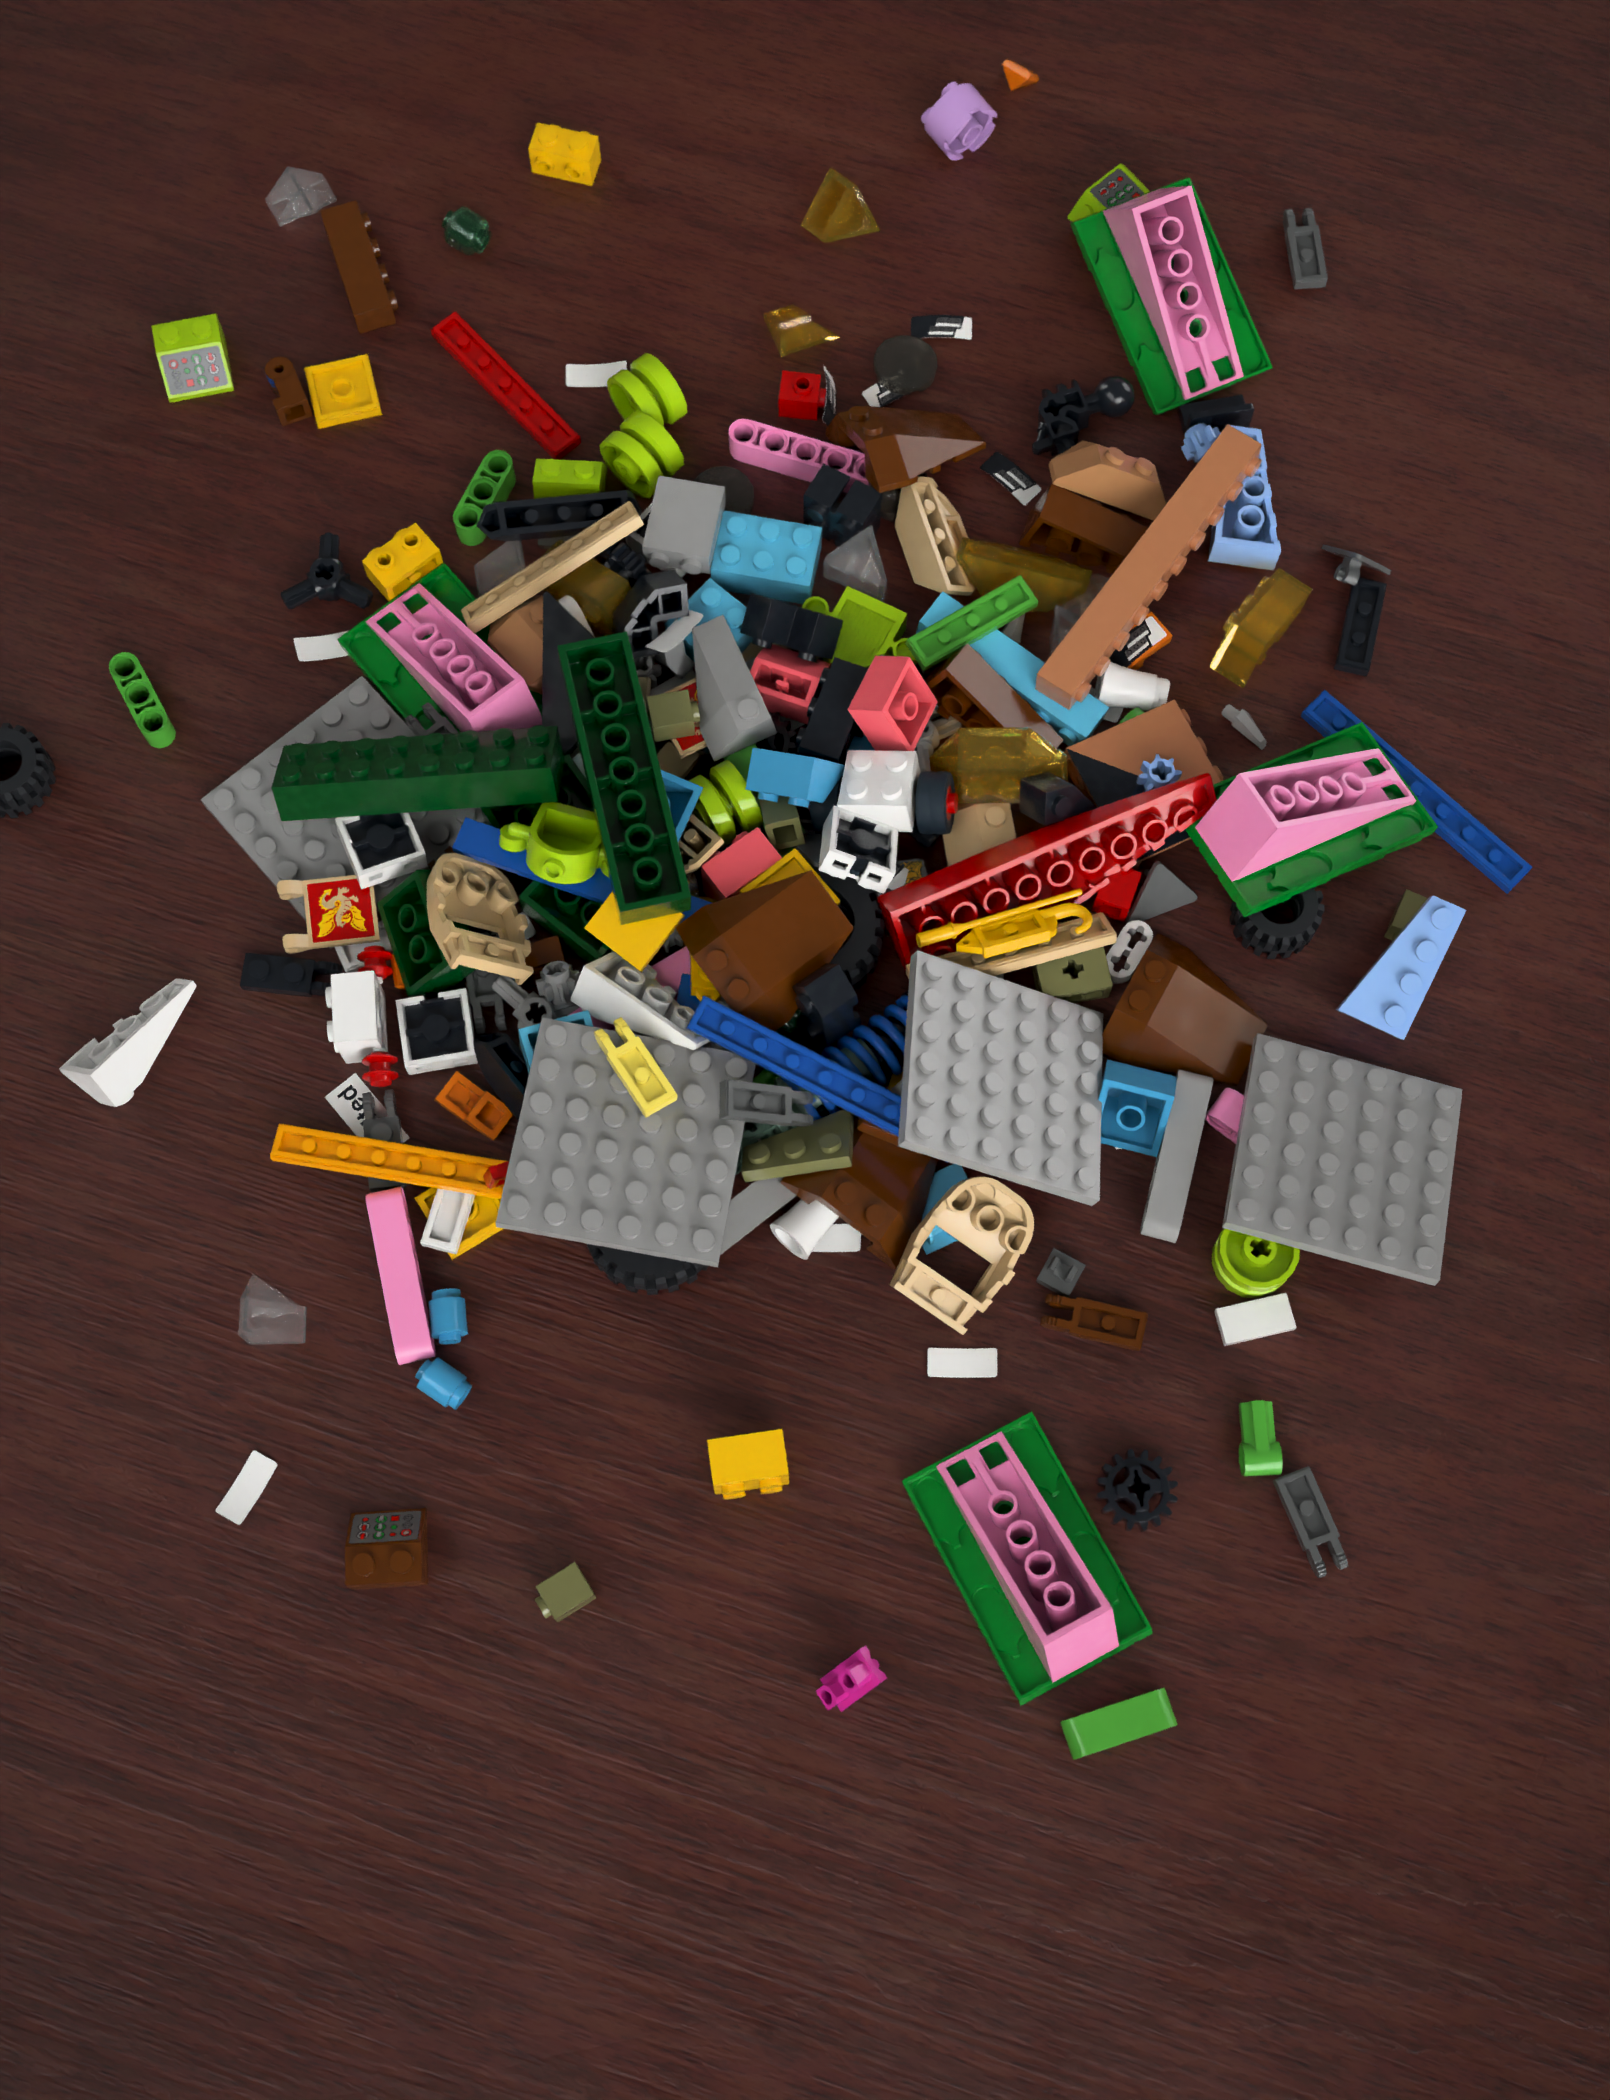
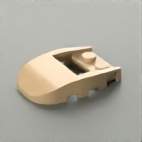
[427,853,534,985]
[890,1177,1034,1335]

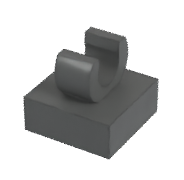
[1036,1248,1086,1298]

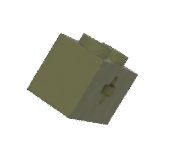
[1032,947,1113,1003]

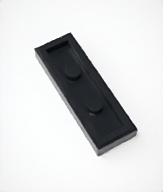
[1334,577,1387,677]

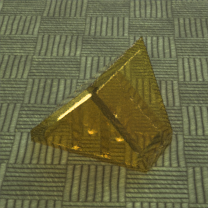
[801,168,880,243]
[763,304,840,357]

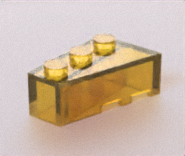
[539,539,631,636]
[1210,568,1312,688]

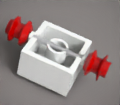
[325,945,399,1087]

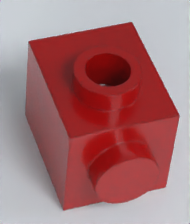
[778,370,827,421]
[1091,867,1142,922]

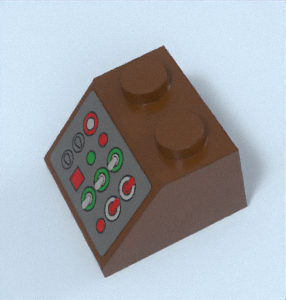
[345,1508,428,1590]

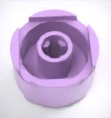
[921,82,997,160]

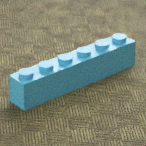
[916,591,1109,746]

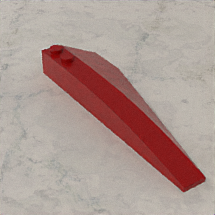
[877,773,1217,972]

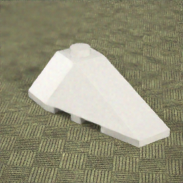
[570,951,710,1050]
[59,978,197,1107]

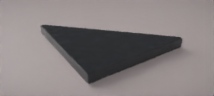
[542,591,595,756]

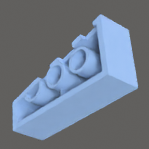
[1208,425,1281,571]
[1336,895,1466,1040]

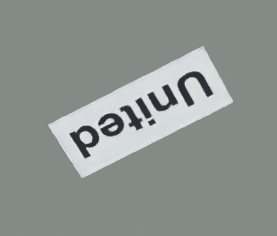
[325,1073,410,1143]

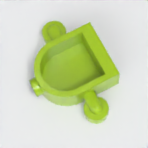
[802,586,917,668]
[499,802,609,884]

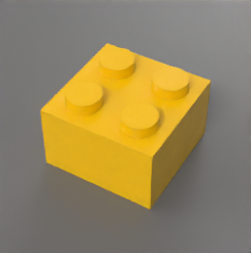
[707,1429,789,1499]

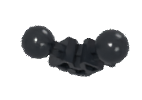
[1032,375,1135,492]

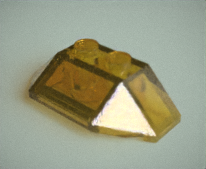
[956,537,1092,613]
[930,727,1068,803]

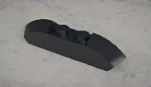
[477,490,642,541]
[473,1032,529,1121]

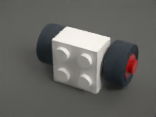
[808,750,958,835]

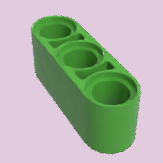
[453,450,516,546]
[109,652,176,748]
[1060,1687,1178,1760]

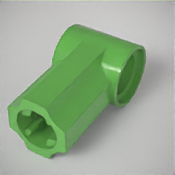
[1239,1400,1282,1476]

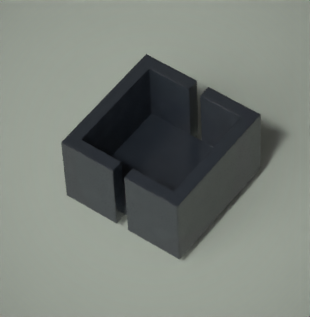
[804,464,882,557]

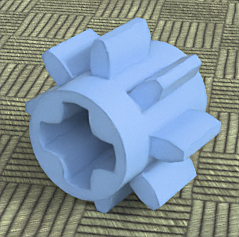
[1181,423,1220,463]
[1137,754,1182,792]

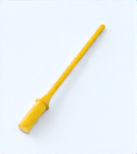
[916,888,1082,948]

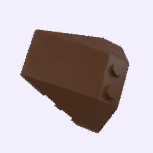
[825,406,986,493]
[675,870,854,1032]
[1102,933,1268,1086]
[779,1115,938,1270]

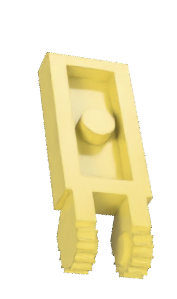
[594,1017,678,1118]

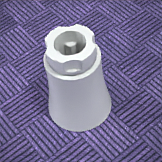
[1094,662,1170,711]
[770,1199,839,1260]

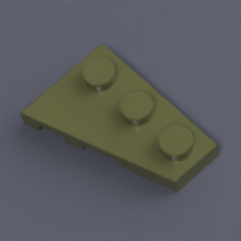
[741,1110,854,1182]

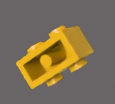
[528,122,601,186]
[362,522,443,601]

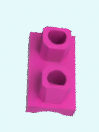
[816,1645,887,1712]

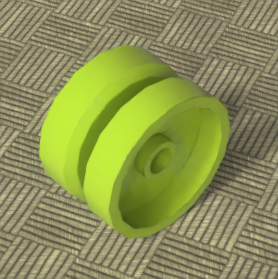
[607,353,687,427]
[599,411,684,498]
[689,760,763,849]
[1212,1228,1300,1298]

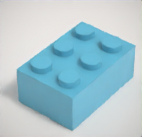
[710,511,822,604]

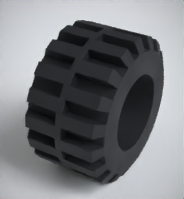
[0,723,56,818]
[1230,887,1324,959]

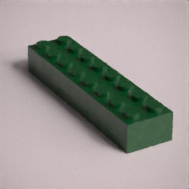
[557,632,691,925]
[271,725,564,821]

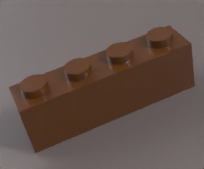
[319,200,399,334]

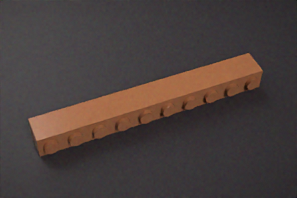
[1035,424,1262,710]

